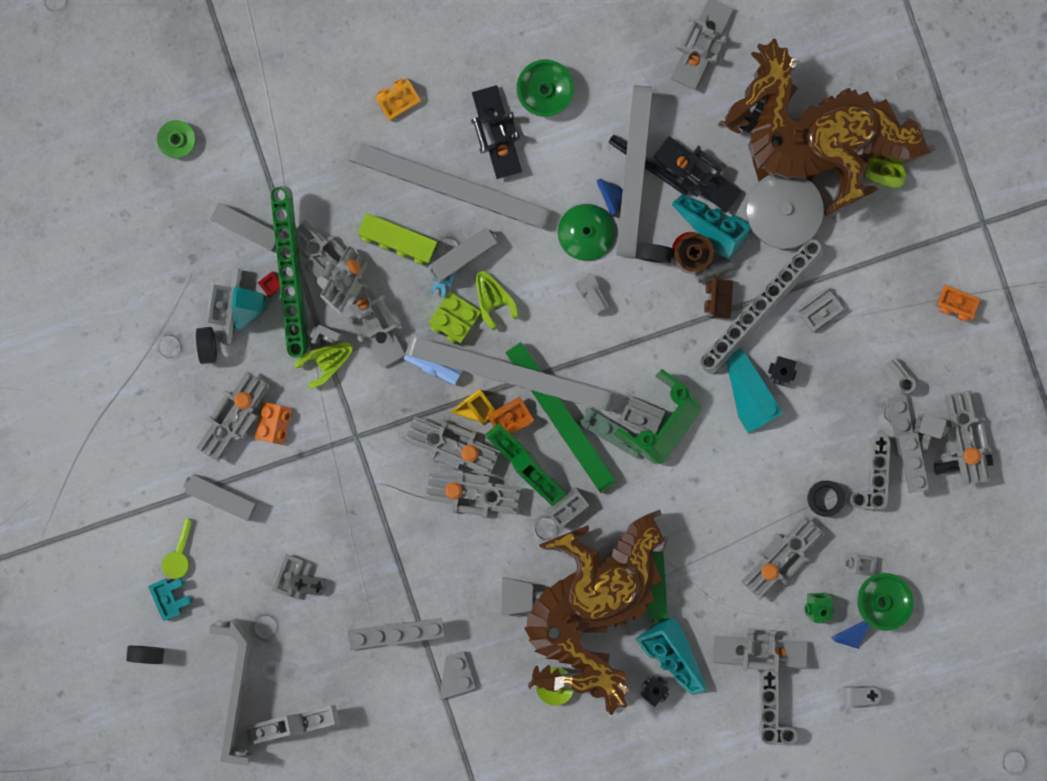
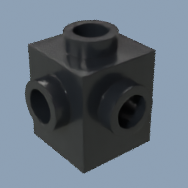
[768,356,797,386]
[639,675,670,707]

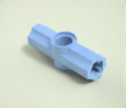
[404,355,462,385]

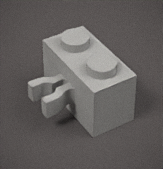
[913,413,948,450]

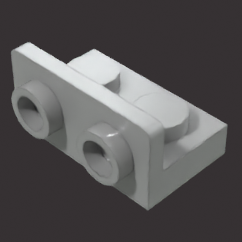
[310,325,344,344]

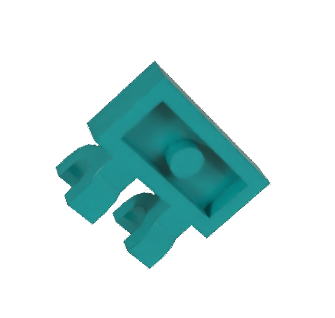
[148,578,193,621]

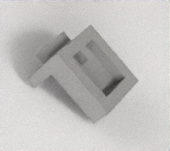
[845,553,877,576]

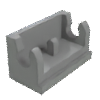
[545,487,590,530]

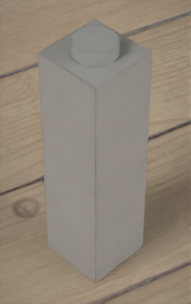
[210,203,276,252]
[428,227,497,284]
[184,475,257,521]

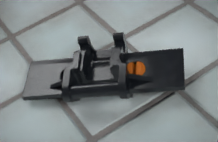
[471,85,522,179]
[653,136,741,213]

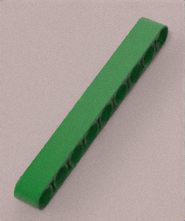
[270,186,308,358]
[505,342,616,493]

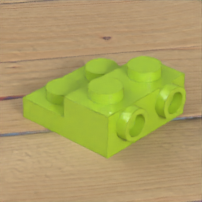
[428,291,481,345]

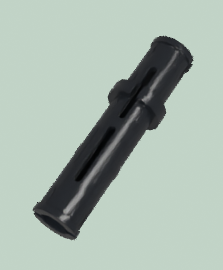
[934,454,993,475]

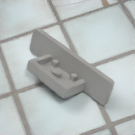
[205,268,243,345]

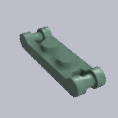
[578,407,640,458]

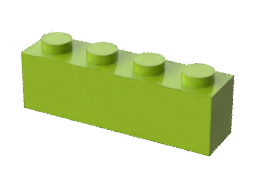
[357,213,438,266]

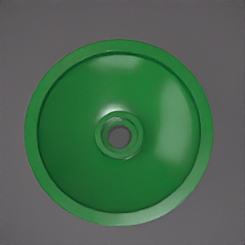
[517,59,574,117]
[558,204,615,261]
[857,573,914,631]

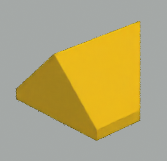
[450,389,495,425]

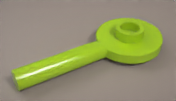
[162,518,193,579]

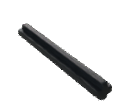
[609,135,689,195]

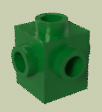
[804,592,834,624]

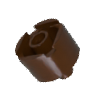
[674,233,714,274]

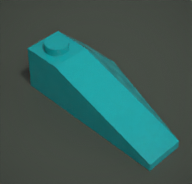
[672,194,752,260]
[231,287,268,330]
[726,348,783,433]
[636,617,707,695]

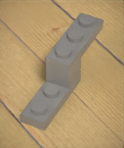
[886,395,929,493]
[348,617,445,650]
[242,705,340,746]

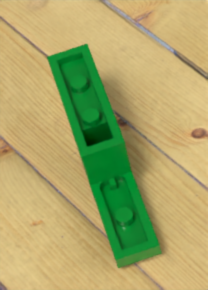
[485,422,566,506]

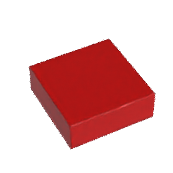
[258,271,280,298]

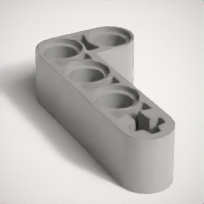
[849,434,890,509]
[759,670,798,745]

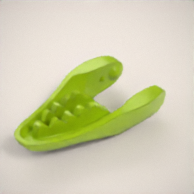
[476,271,518,330]
[294,342,353,389]

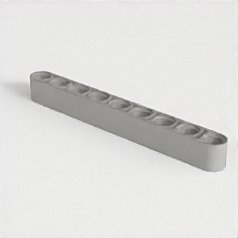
[616,85,653,257]
[700,239,823,374]

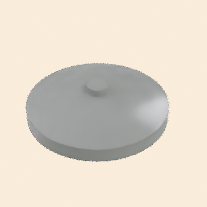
[746,175,824,249]

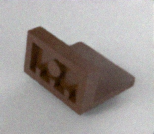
[704,276,733,319]

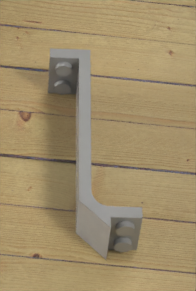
[209,618,253,766]

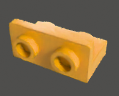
[374,78,421,121]

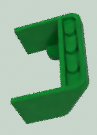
[614,369,701,464]

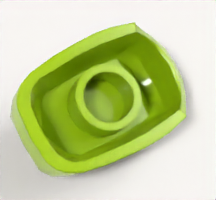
[866,157,906,189]

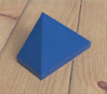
[596,178,623,217]
[831,621,869,649]

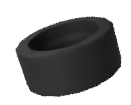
[635,243,673,263]
[196,327,217,364]
[807,481,845,517]
[126,645,164,664]

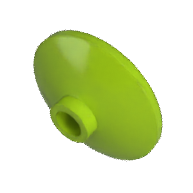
[536,667,574,706]

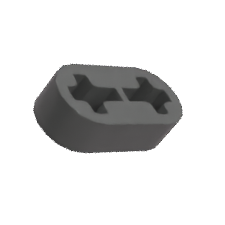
[290,574,327,596]

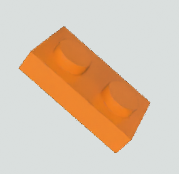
[936,285,980,322]
[487,396,534,435]
[254,402,292,445]

